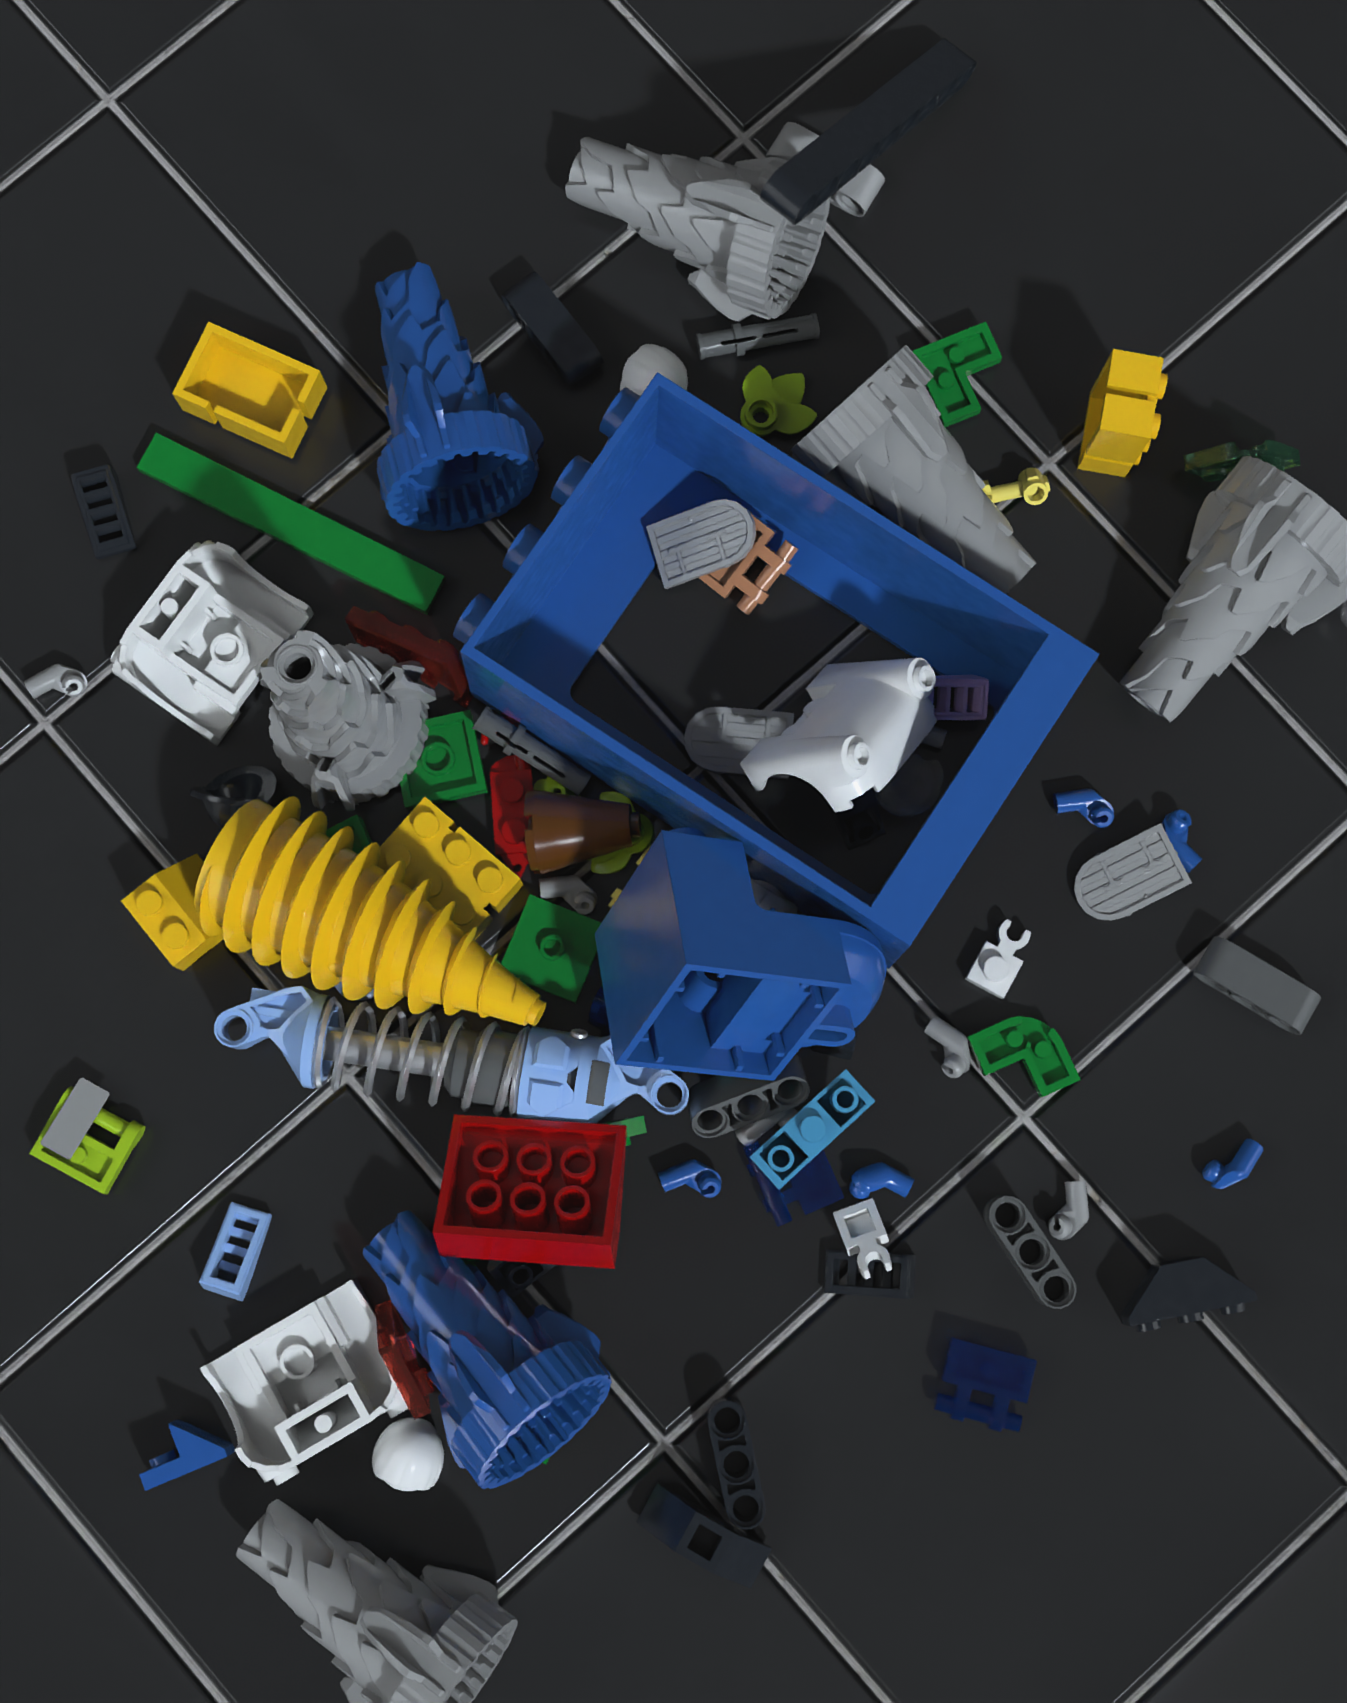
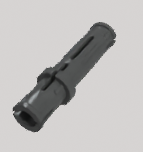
[696,313,820,360]
[472,706,592,796]

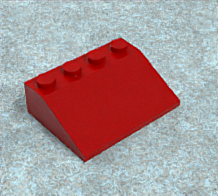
[433,1114,627,1269]

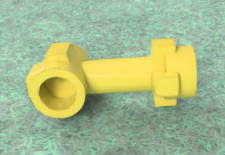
[982,468,1050,505]

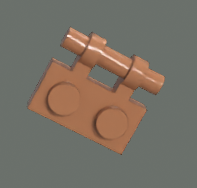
[699,511,799,615]

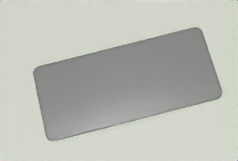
[41,1078,110,1159]

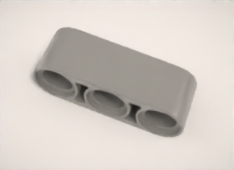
[764,122,885,217]

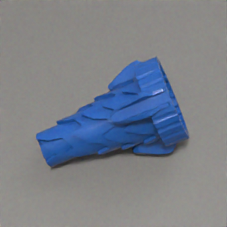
[375,262,544,531]
[363,1210,612,1489]

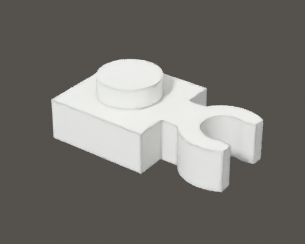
[965,919,1031,999]
[833,1198,892,1279]

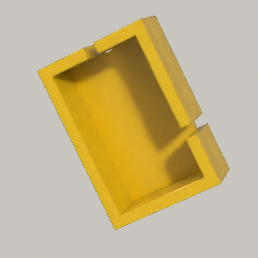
[172,321,327,459]
[1077,349,1168,477]
[378,797,523,940]

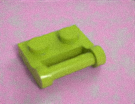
[29,1086,145,1194]

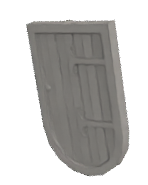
[646,499,756,589]
[684,706,794,779]
[1074,823,1192,921]

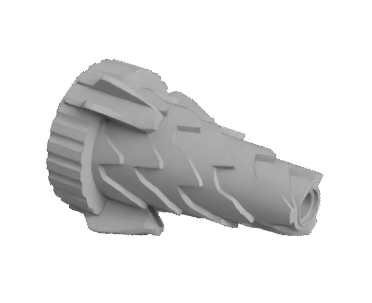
[565,137,830,322]
[790,345,1037,594]
[1119,456,1347,722]
[260,630,436,812]
[236,1499,518,1703]

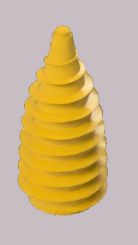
[194,796,546,1026]

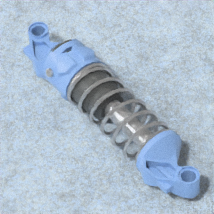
[214,986,689,1124]

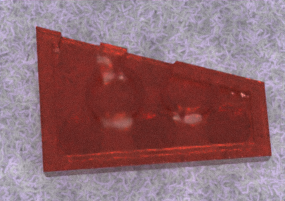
[345,606,473,708]

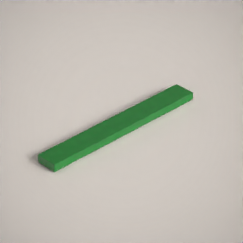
[137,433,446,615]

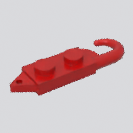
[480,716,534,879]

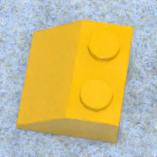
[121,854,223,971]

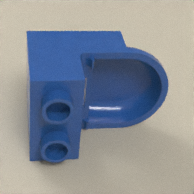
[595,827,887,1081]

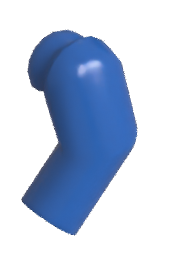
[1053,788,1114,828]
[1162,809,1203,873]
[1202,1139,1264,1189]
[657,1159,721,1198]
[849,1162,914,1199]

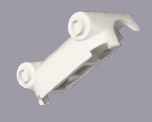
[110,540,314,746]
[740,658,937,812]
[200,1277,417,1486]

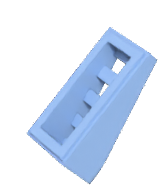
[199,1202,272,1301]

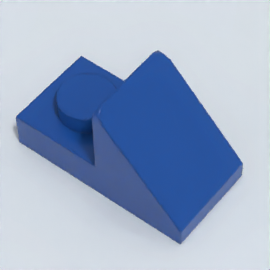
[139,1419,235,1491]

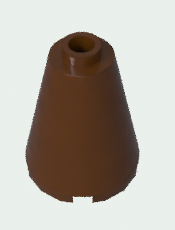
[524,790,642,874]

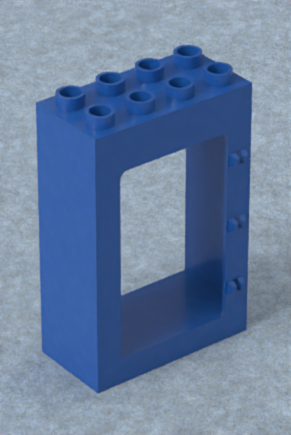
[453,372,1099,969]

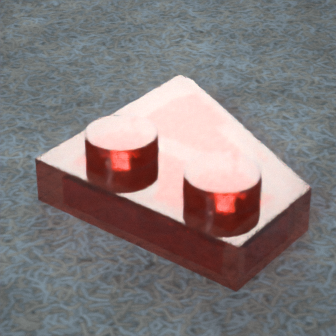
[375,1299,434,1420]

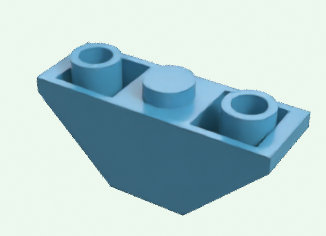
[749,1069,875,1190]

